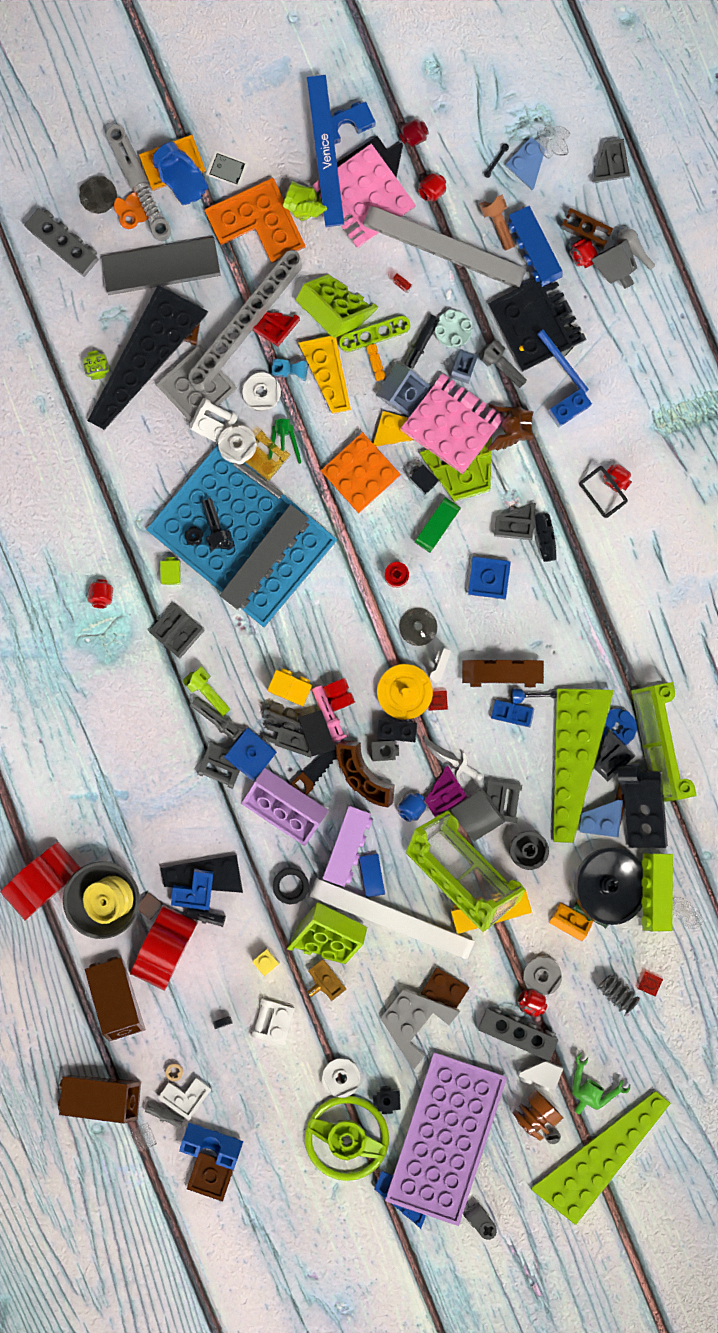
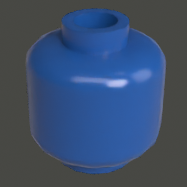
[398,793,426,822]

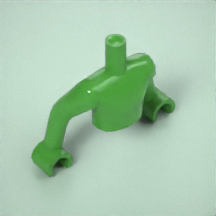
[572,1053,631,1114]

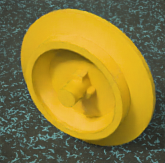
[377,664,433,720]

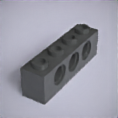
[24,208,99,277]
[478,1006,558,1061]

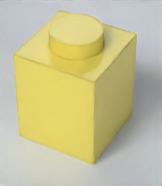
[252,948,280,976]

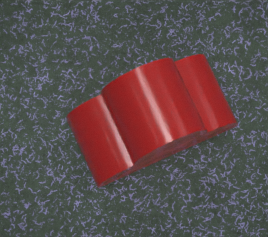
[0,842,81,921]
[130,905,199,991]

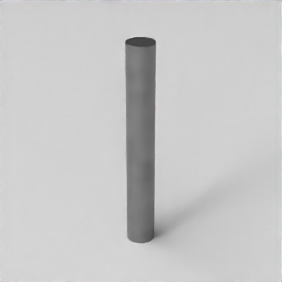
[233,463,283,499]

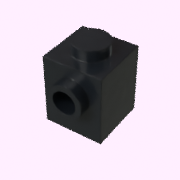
[409,464,439,495]

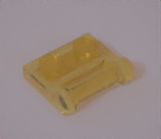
[245,430,291,481]

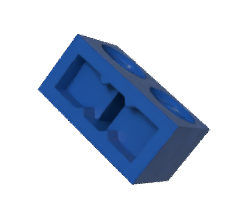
[548,388,592,428]

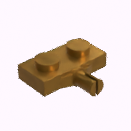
[307,959,347,1001]

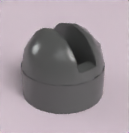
[545,1128,561,1144]

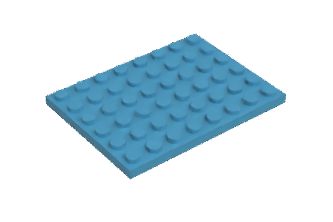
[146,444,338,628]

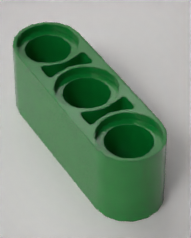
[414,497,461,553]

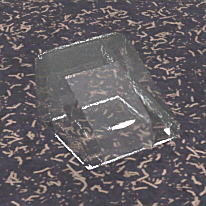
[131,1123,157,1152]

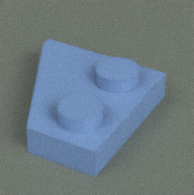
[505,137,545,190]
[580,800,623,837]

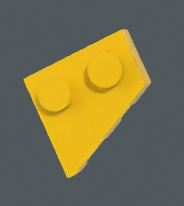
[373,411,414,447]

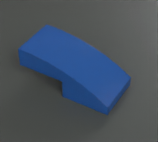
[491,700,535,728]
[359,854,385,898]

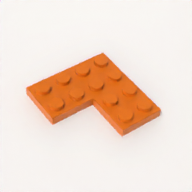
[204,178,306,263]

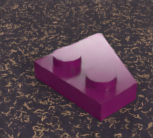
[425,766,467,817]

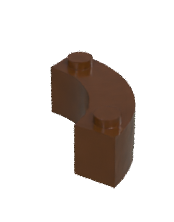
[462,660,544,688]
[336,740,395,808]

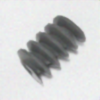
[597,974,640,1016]

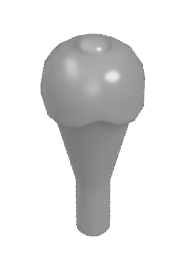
[616,228,655,270]

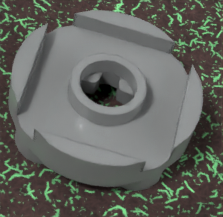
[523,957,562,995]

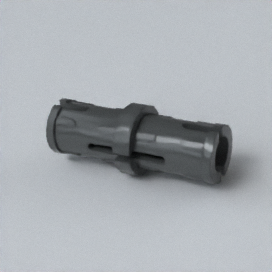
[145,1101,184,1129]

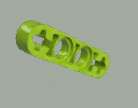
[339,316,410,353]

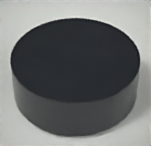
[213,1016,233,1029]

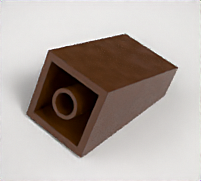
[85,957,146,1042]
[58,1075,141,1124]

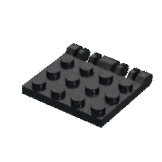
[488,280,587,372]

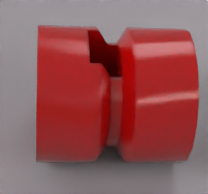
[384,562,409,588]
[322,678,356,712]

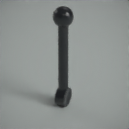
[484,144,509,178]

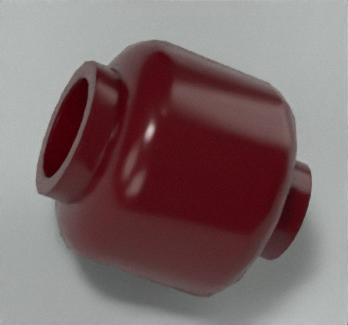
[399,118,429,147]

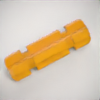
[366,344,386,381]

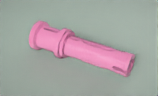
[311,685,347,743]

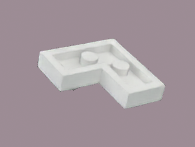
[158,1077,212,1120]

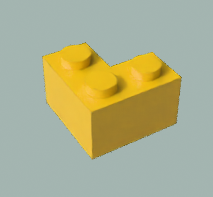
[267,668,312,707]

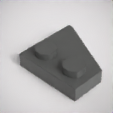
[494,503,536,540]

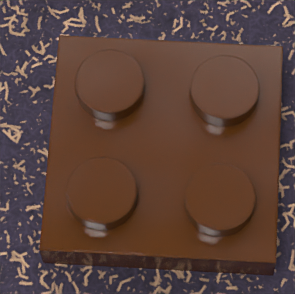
[420,967,470,1008]
[186,1152,233,1202]

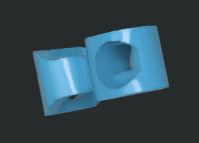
[271,359,308,381]

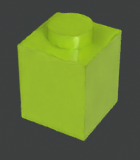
[160,557,181,585]

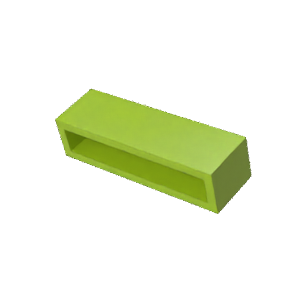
[641,853,673,932]

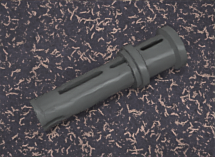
[190,697,244,743]

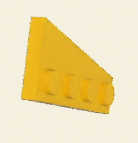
[298,336,351,414]

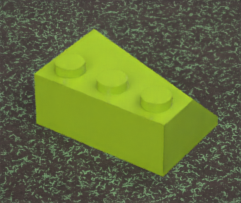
[296,274,378,338]
[287,902,368,964]

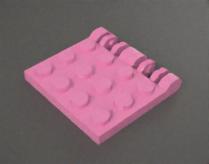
[313,144,416,248]
[401,373,504,474]

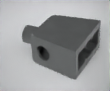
[591,239,637,289]

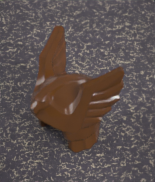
[488,404,534,451]

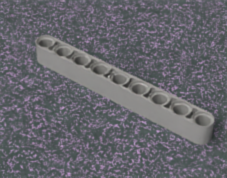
[363,206,526,288]
[188,250,302,391]

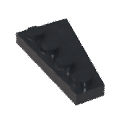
[161,855,243,893]

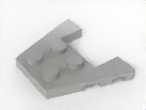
[380,988,460,1069]

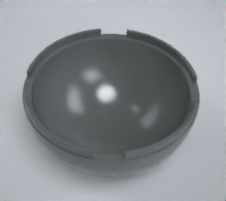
[63,861,140,939]

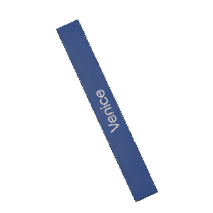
[307,74,345,227]

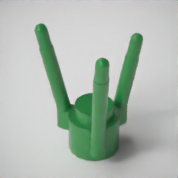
[268,419,302,464]

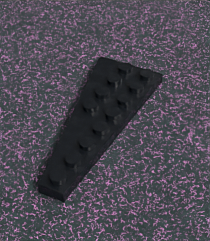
[87,285,208,430]

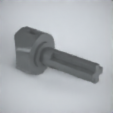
[478,340,527,388]

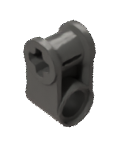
[463,1202,497,1240]

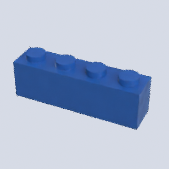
[507,205,563,287]

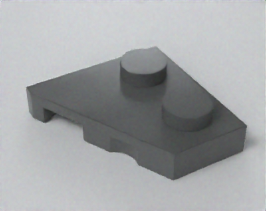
[593,138,630,183]

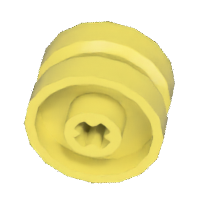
[83,876,134,924]

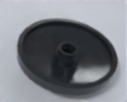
[574,847,643,925]

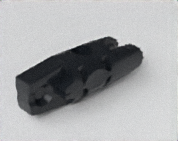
[535,513,557,562]

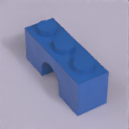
[331,101,376,144]
[179,1123,244,1170]

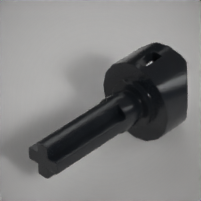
[202,498,235,553]

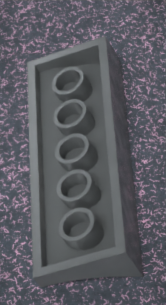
[102,237,221,295]

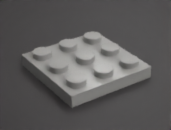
[156,346,237,422]

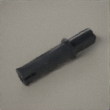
[404,314,440,369]

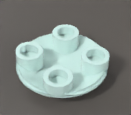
[434,309,473,348]

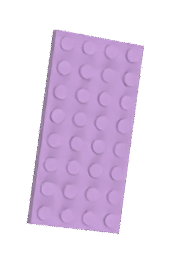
[385,1053,507,1226]

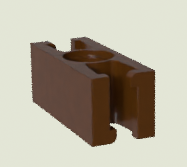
[561,208,613,249]

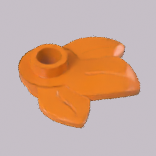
[114,192,149,229]

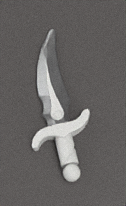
[423,736,483,782]

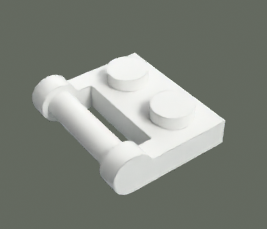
[188,398,237,444]
[429,648,451,683]
[251,999,295,1046]

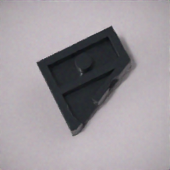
[594,729,636,782]

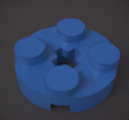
[601,709,637,745]

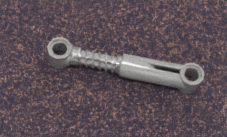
[106,124,171,241]

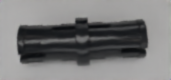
[186,908,226,927]

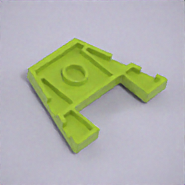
[420,437,492,502]

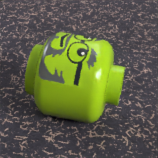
[82,350,109,380]

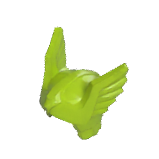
[283,181,327,221]

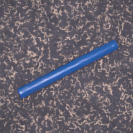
[537,329,589,393]

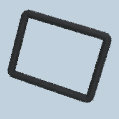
[579,466,628,518]

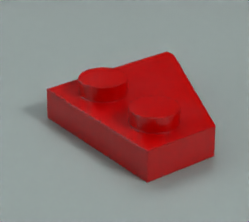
[252,311,300,347]

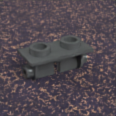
[262,702,301,732]

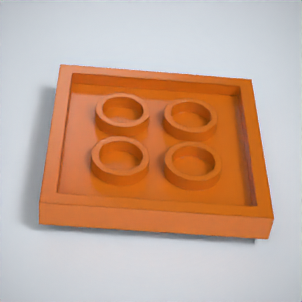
[320,432,401,513]

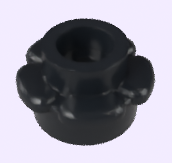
[184,527,203,546]

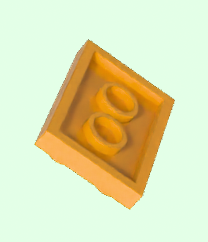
[139,135,206,191]

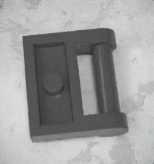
[197,743,240,789]
[486,780,523,823]

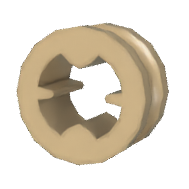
[166,1063,183,1081]

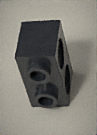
[377,720,417,743]

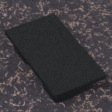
[298,710,336,756]

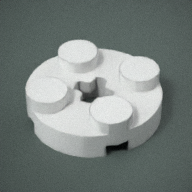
[243,372,281,412]
[218,425,257,464]
[322,1058,360,1098]

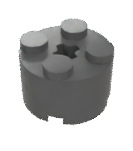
[509,831,549,870]

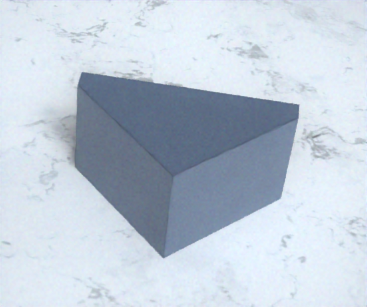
[450,350,478,384]

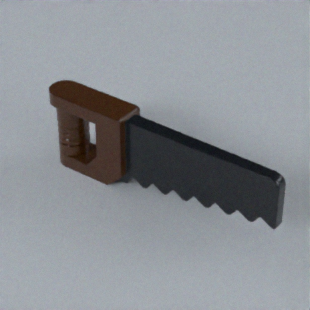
[290,749,337,795]

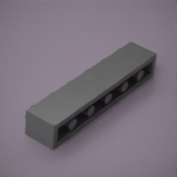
[219,504,309,611]

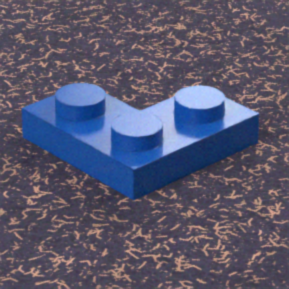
[171,869,214,910]

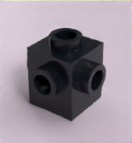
[373,1086,401,1114]

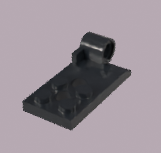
[618,765,668,848]

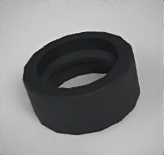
[272,868,309,905]

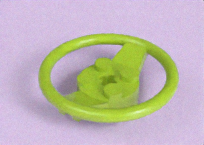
[305,1096,389,1181]

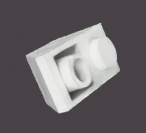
[518,1060,563,1092]

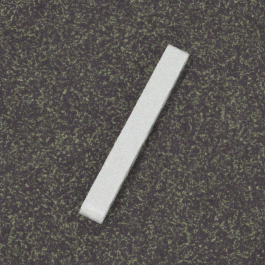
[309,878,475,959]

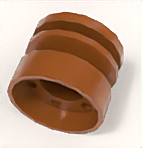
[512,1089,564,1141]

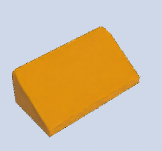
[549,902,594,941]

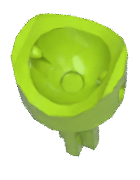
[182,666,230,716]

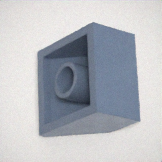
[376,363,432,418]

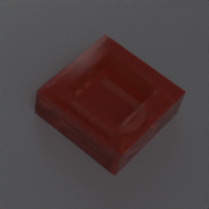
[393,273,412,293]
[428,691,448,711]
[637,971,663,997]

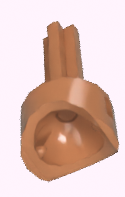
[479,194,515,250]

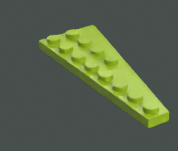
[554,689,614,843]
[531,1091,671,1225]

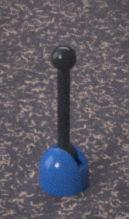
[511,688,557,704]

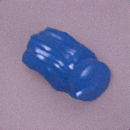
[153,142,209,205]

